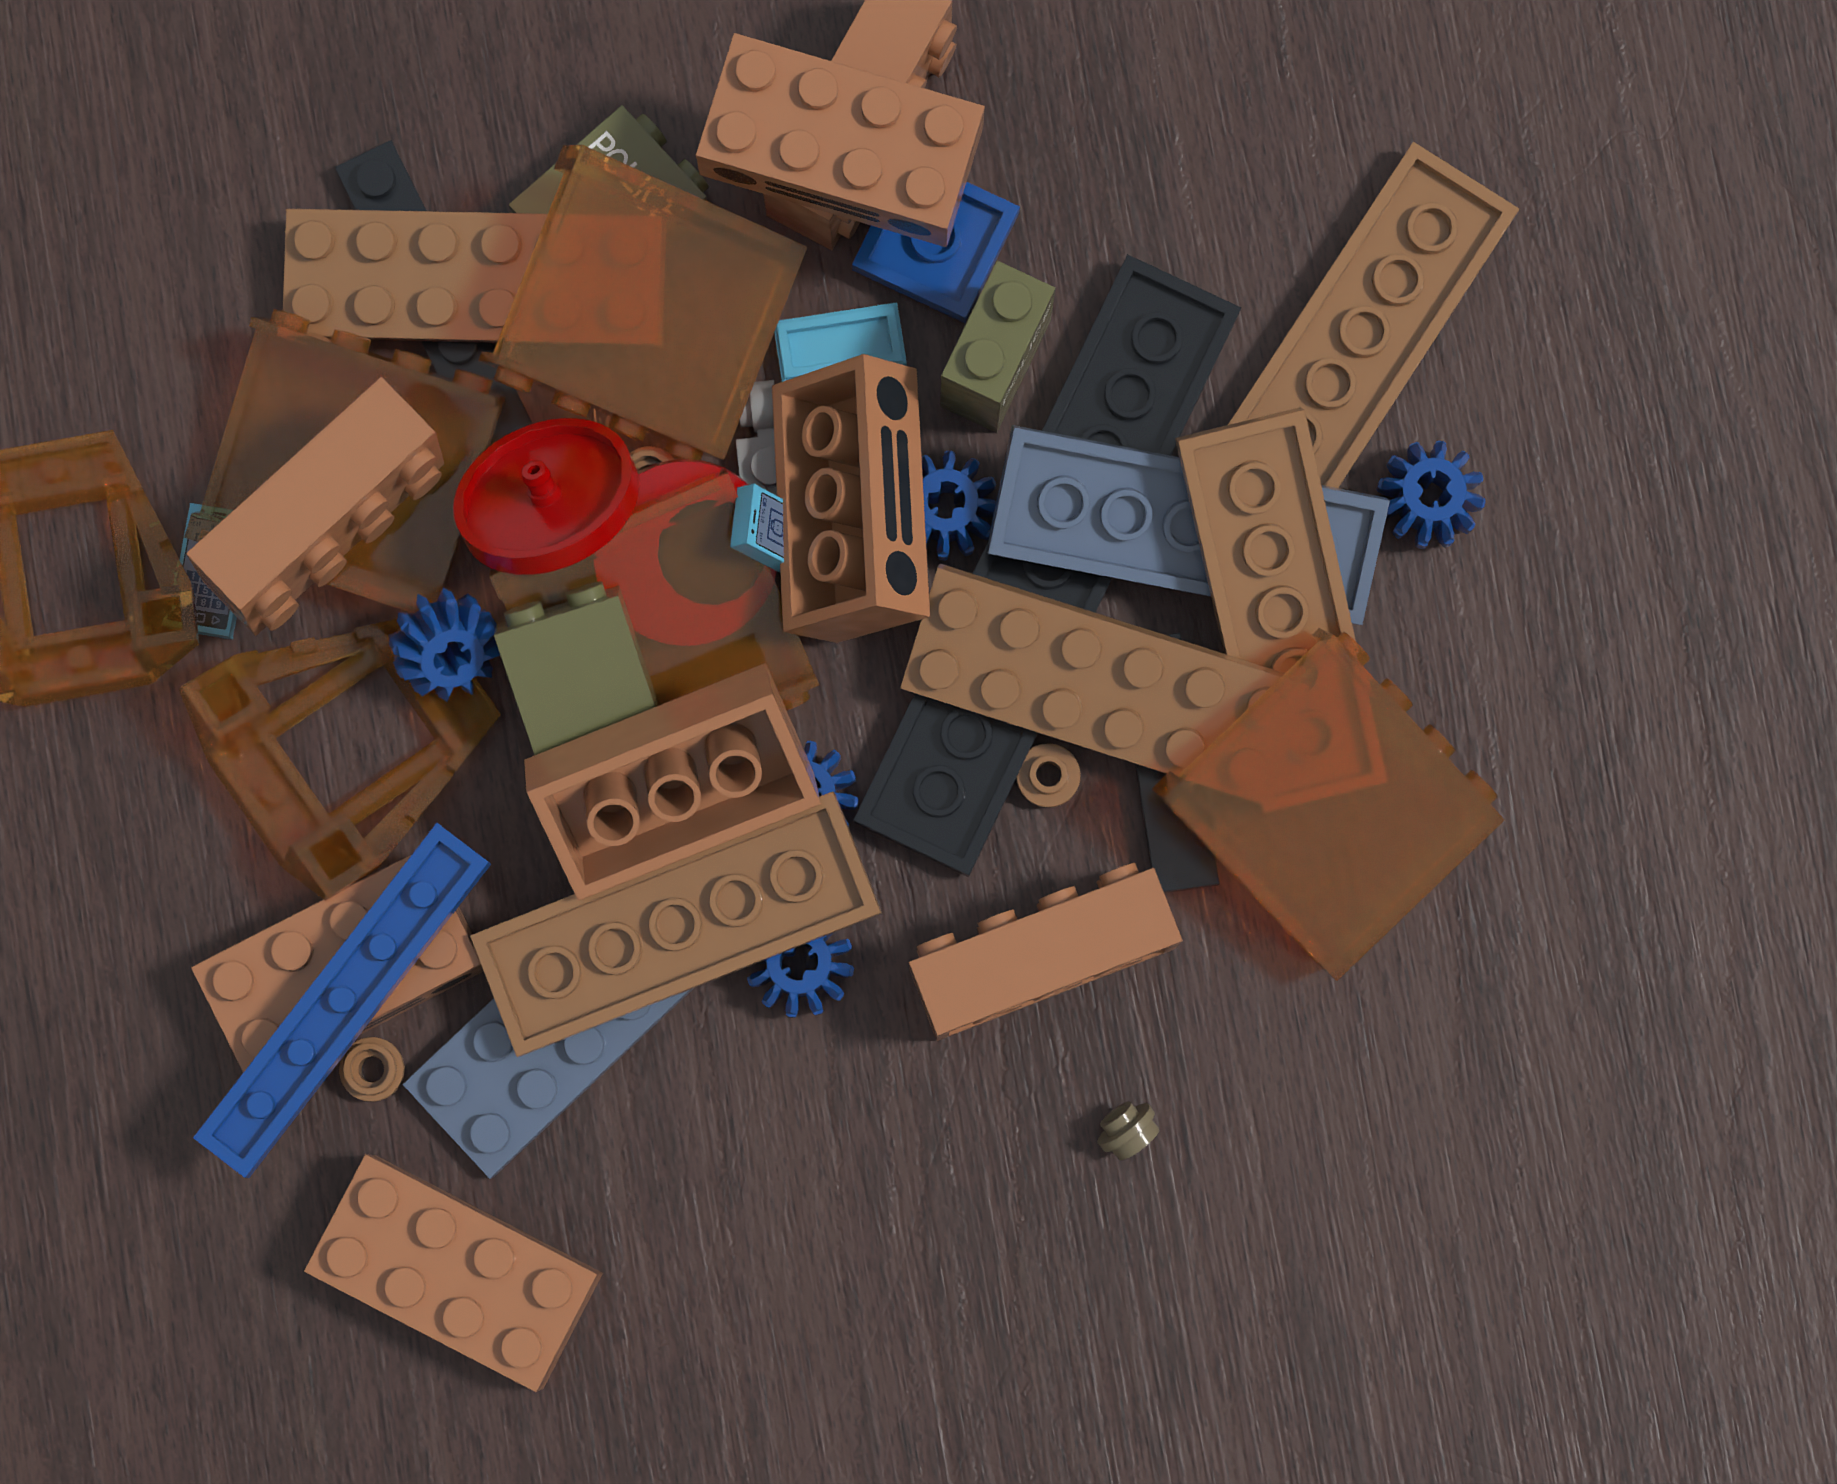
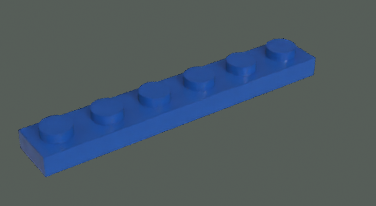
[193,823,491,1178]

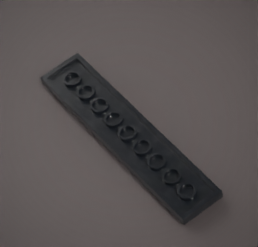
[854,254,1241,878]

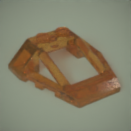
[0,430,199,707]
[179,619,501,901]

